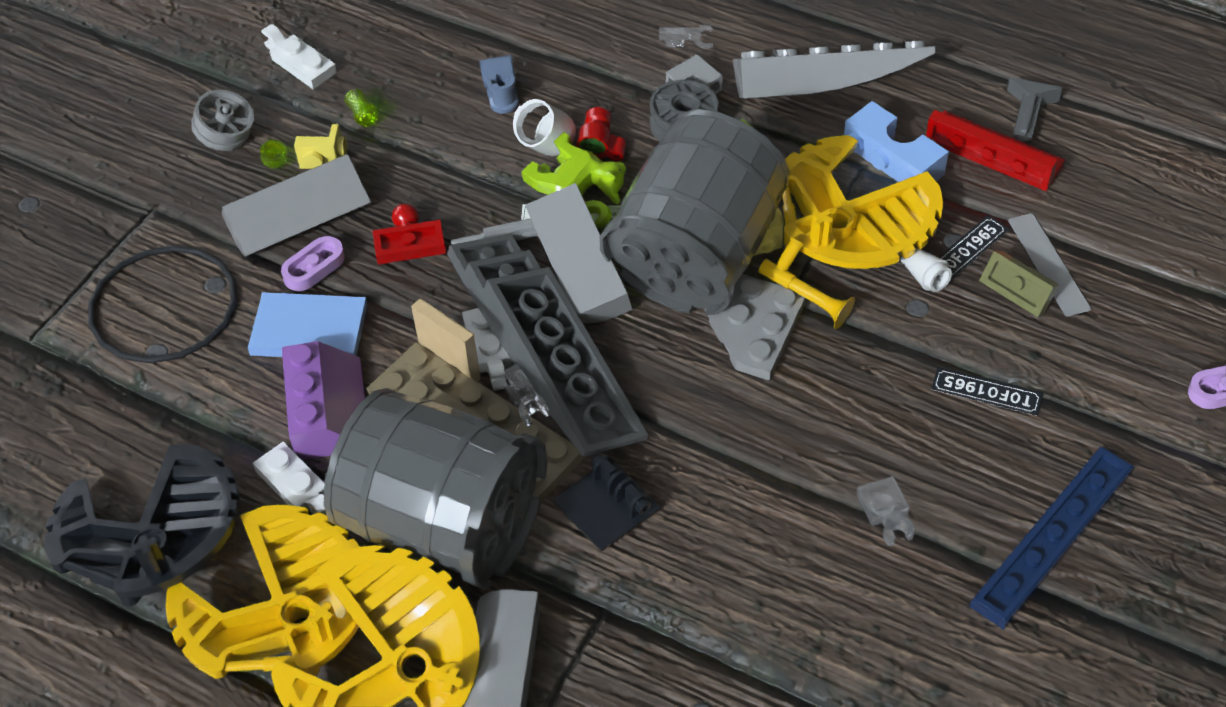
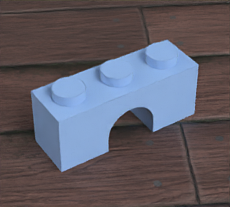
[844,101,949,182]

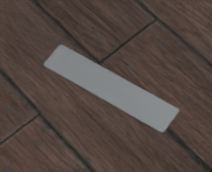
[1008,213,1091,317]

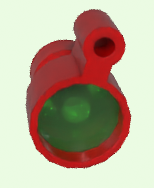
[576,107,626,162]

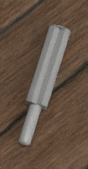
[451,218,538,245]

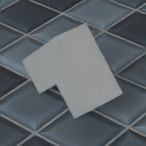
[666,55,722,94]

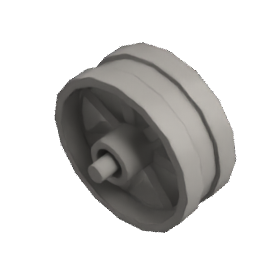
[191,90,254,151]

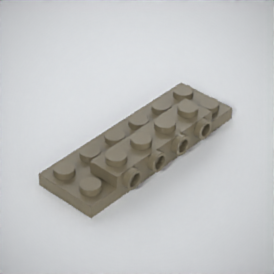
[367,342,583,504]

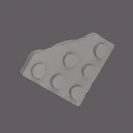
[704,274,806,381]

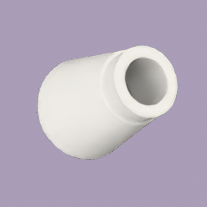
[901,246,952,292]

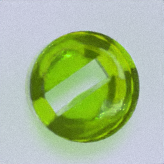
[260,140,287,169]

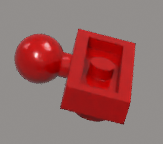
[372,203,446,265]

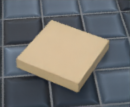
[411,299,481,382]

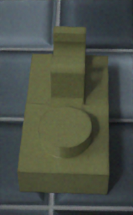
[979,250,1059,317]

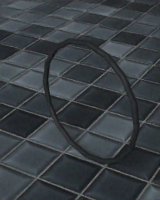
[88,245,237,364]

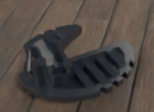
[44,445,240,606]

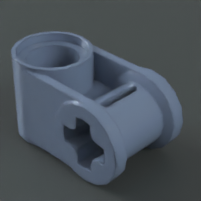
[479,54,519,114]

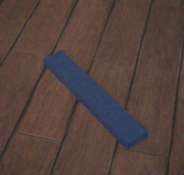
[970,446,1134,630]

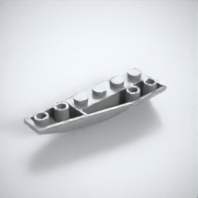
[733,41,935,98]

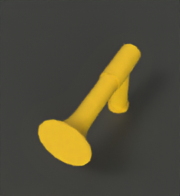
[758,237,855,329]

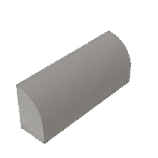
[222,154,371,257]
[525,183,632,323]
[463,590,540,707]

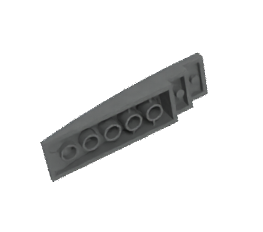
[447,233,649,457]

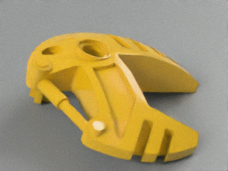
[782,135,943,269]
[166,505,359,679]
[271,545,480,707]

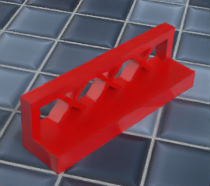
[926,110,1065,192]

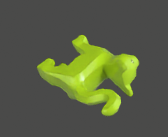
[521,132,627,229]

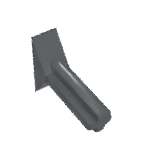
[1007,77,1063,143]

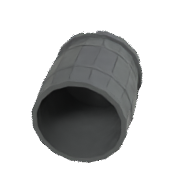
[599,109,790,315]
[323,388,548,590]

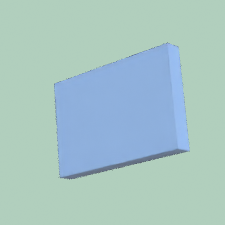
[248,292,367,357]

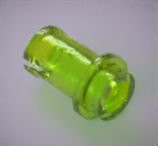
[344,89,378,127]

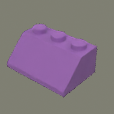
[282,341,365,460]

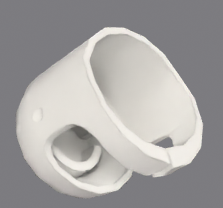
[513,99,576,156]

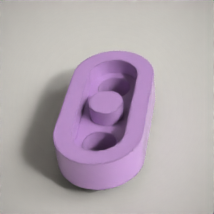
[281,236,345,291]
[1188,366,1226,409]

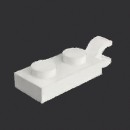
[261,24,337,89]
[462,308,513,391]
[253,442,326,515]

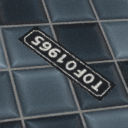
[938,215,1010,282]
[931,367,1043,416]

